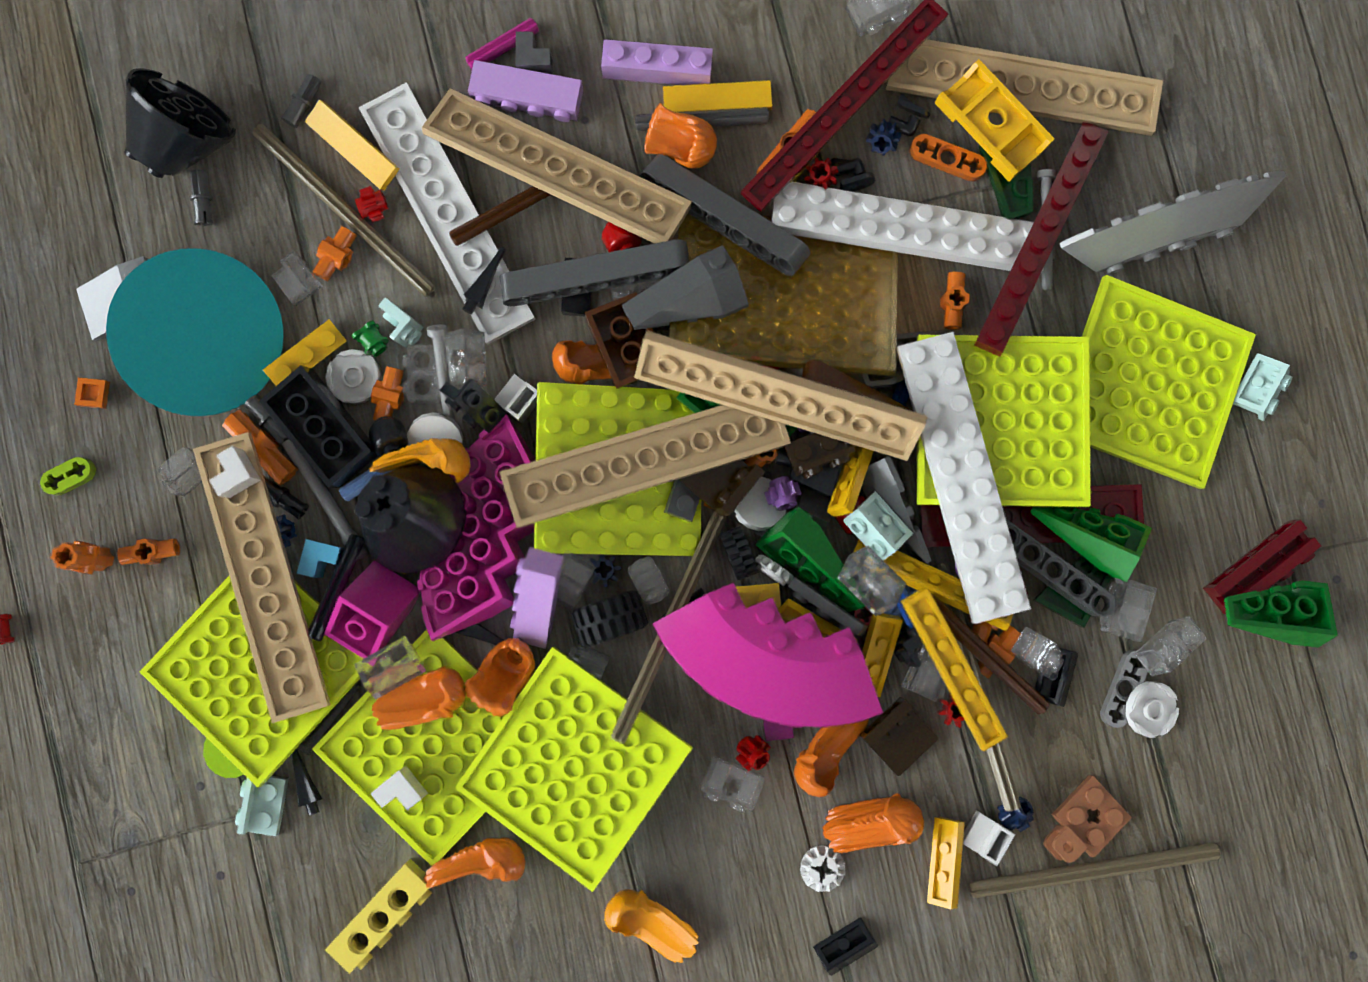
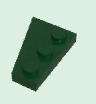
[979,146,1033,220]
[1033,555,1112,628]

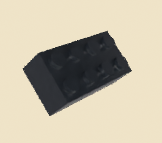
[259,365,378,488]

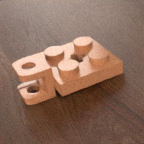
[1044,775,1132,863]

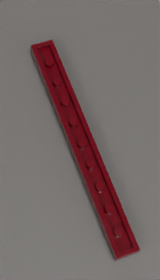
[741,0,949,213]
[974,122,1109,357]

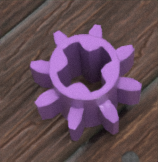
[764,476,802,511]

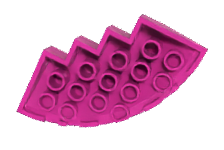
[417,414,536,641]
[653,583,883,728]

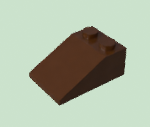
[585,292,654,389]

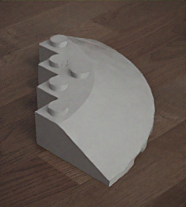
[1060,171,1286,275]

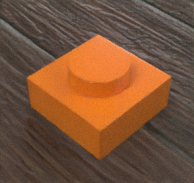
[74,377,110,409]

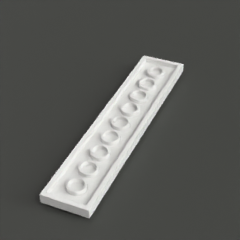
[358,82,535,345]
[771,182,1043,275]
[896,332,1031,624]

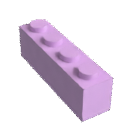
[601,39,713,85]
[468,60,583,122]
[510,547,564,649]

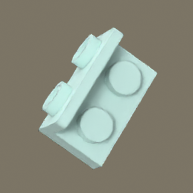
[378,297,424,348]
[1233,353,1292,421]
[843,491,913,562]
[235,776,289,836]

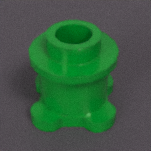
[351,320,389,357]

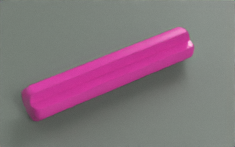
[465,18,539,70]

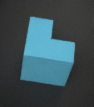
[297,539,344,578]

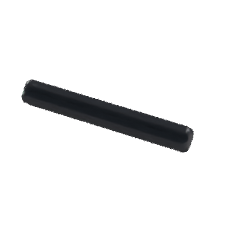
[308,534,365,641]

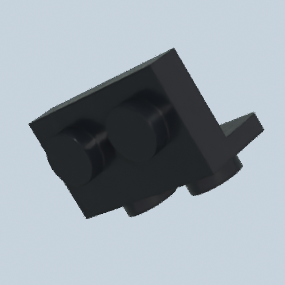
[439,378,506,433]
[894,625,923,668]

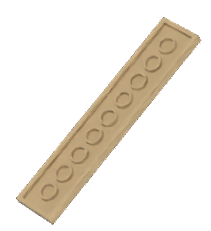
[886,39,1163,136]
[422,88,692,244]
[634,331,927,461]
[500,405,791,528]
[193,432,331,723]

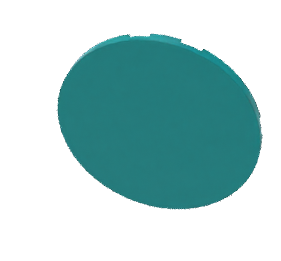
[106,248,284,416]

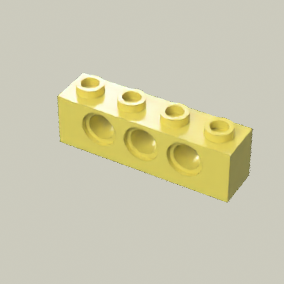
[325,859,432,974]

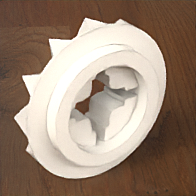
[755,555,794,586]
[800,846,845,892]

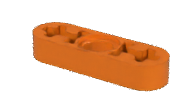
[909,134,987,182]

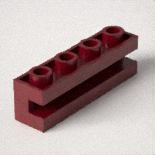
[1203,519,1321,614]

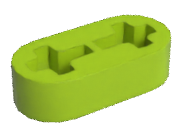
[40,457,96,495]

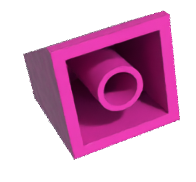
[324,560,421,664]

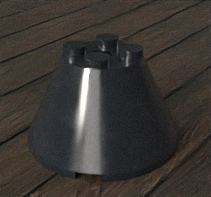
[124,68,236,178]
[355,464,466,574]

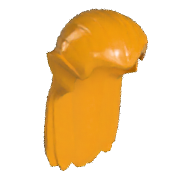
[369,438,471,483]
[604,889,699,963]

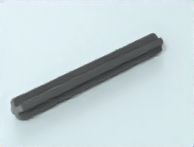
[635,107,769,131]

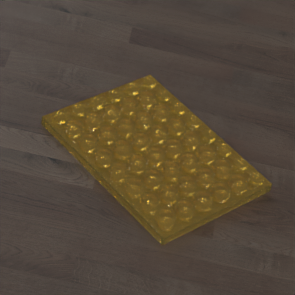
[669,214,898,376]

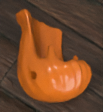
[644,103,717,169]
[464,638,535,716]

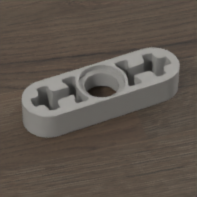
[1100,650,1150,728]

